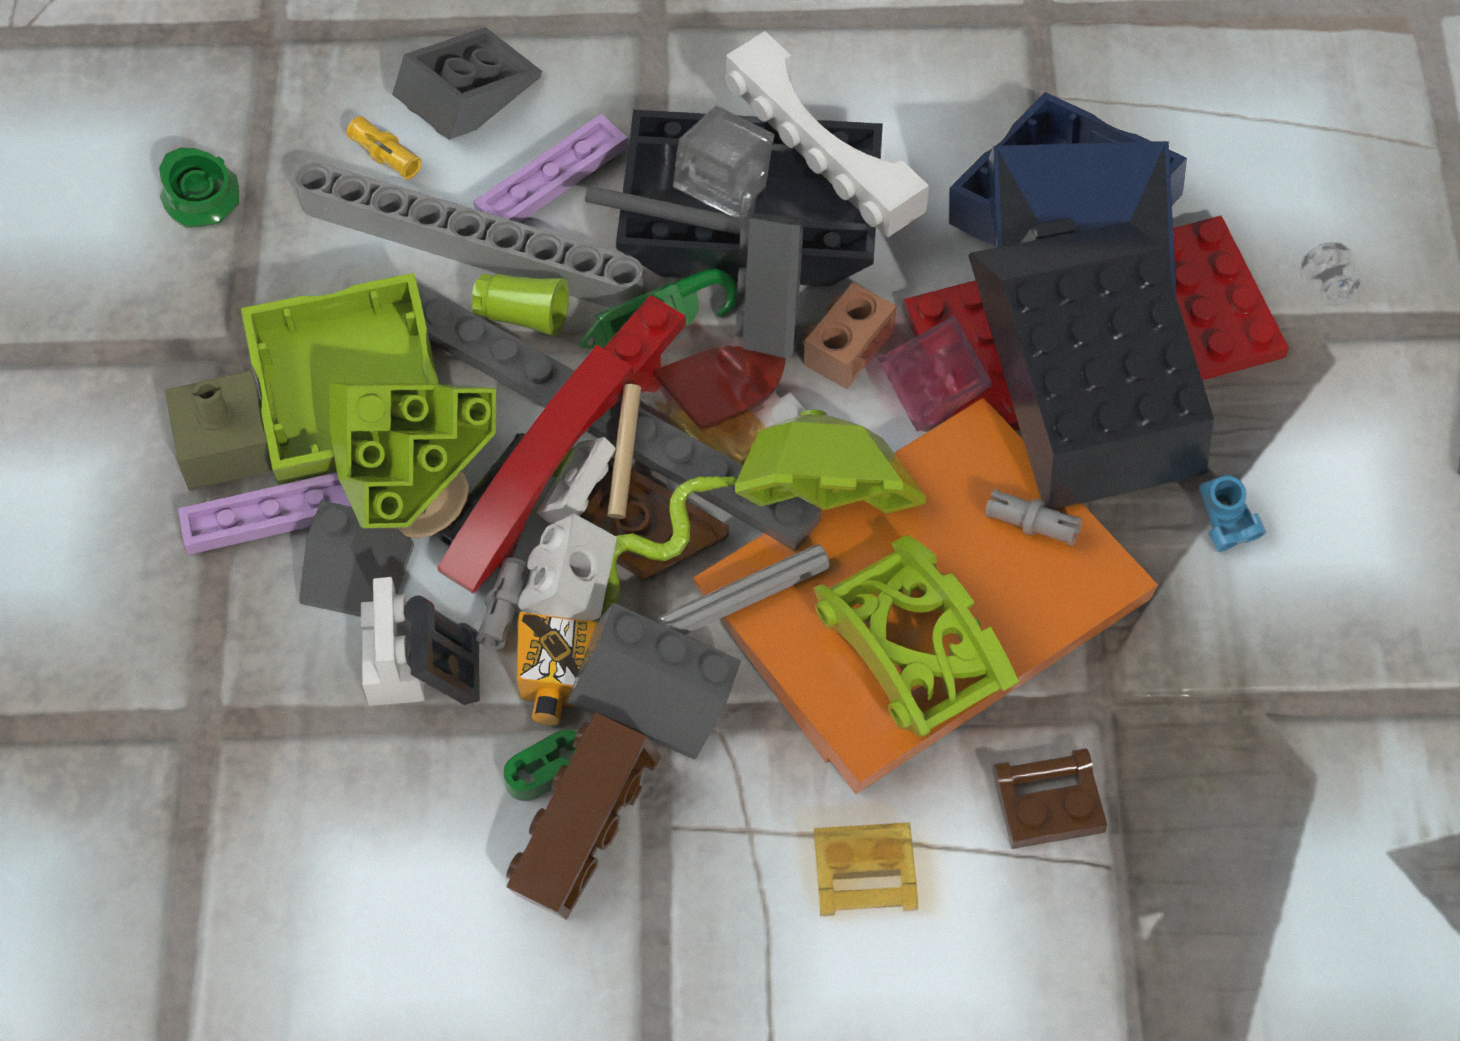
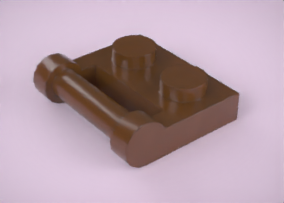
[993,748,1107,849]

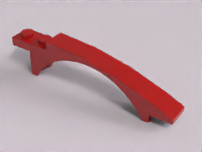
[437,295,686,594]

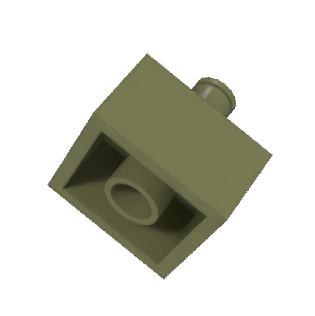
[165,370,273,490]

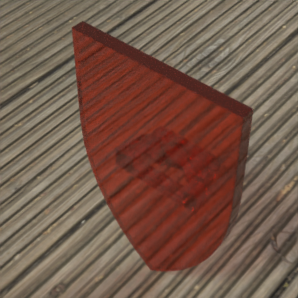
[653,345,786,432]

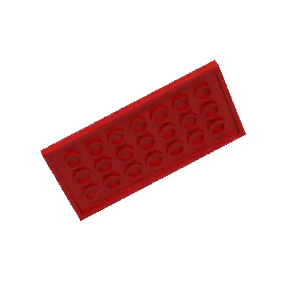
[903,215,1289,431]

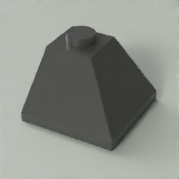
[299,500,414,617]

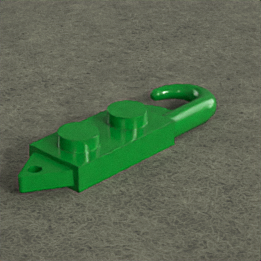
[578,268,738,349]

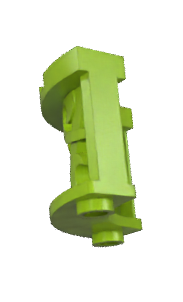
[814,535,1019,737]

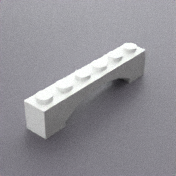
[725,31,929,238]

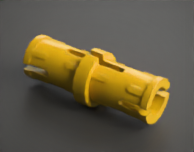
[346,116,422,180]

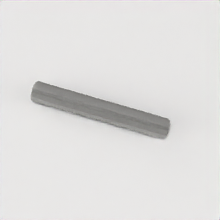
[658,545,829,635]

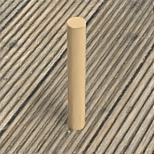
[607,384,641,519]

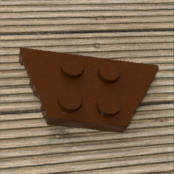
[580,457,729,579]

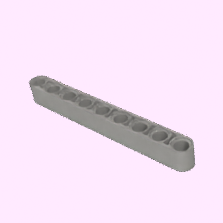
[294,162,645,308]

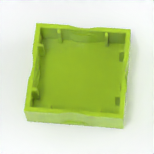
[241,273,439,485]

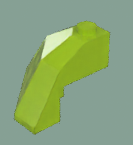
[735,409,926,514]

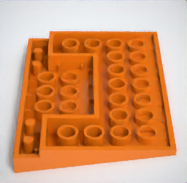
[692,397,1158,794]

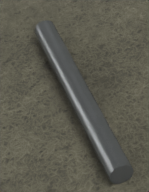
[585,186,749,235]

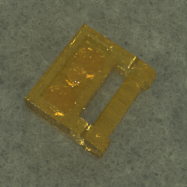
[813,822,918,917]

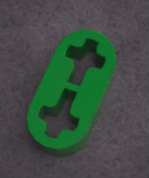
[503,730,577,801]

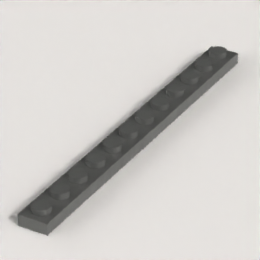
[417,282,822,552]

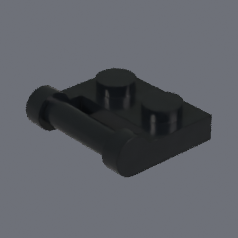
[404,595,480,705]

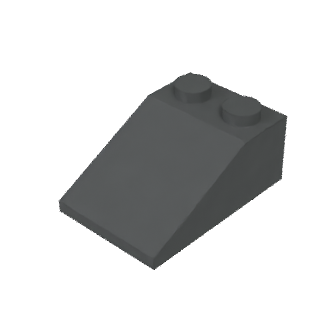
[392,27,542,140]

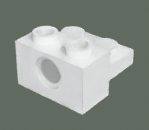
[516,514,617,627]
[361,577,426,706]

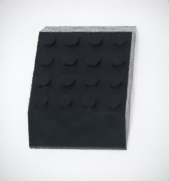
[616,109,883,287]
[968,222,1214,510]

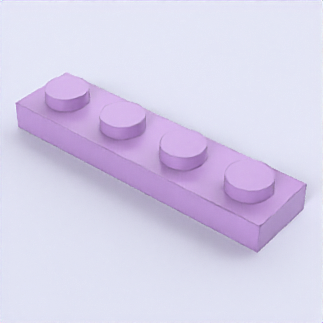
[473,114,628,223]
[178,472,352,555]

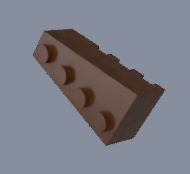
[506,712,661,920]

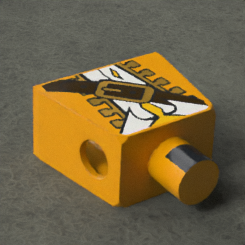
[517,612,597,726]

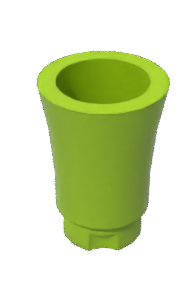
[472,274,569,337]

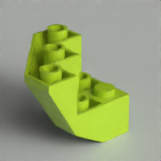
[330,382,496,528]

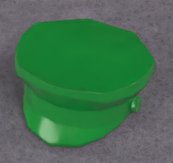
[159,147,239,228]

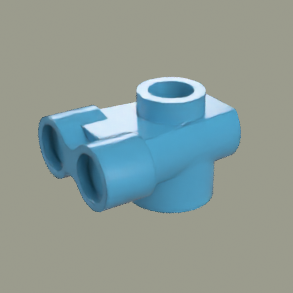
[1199,474,1267,552]

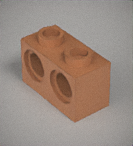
[802,282,896,389]

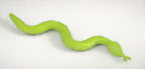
[601,476,737,616]

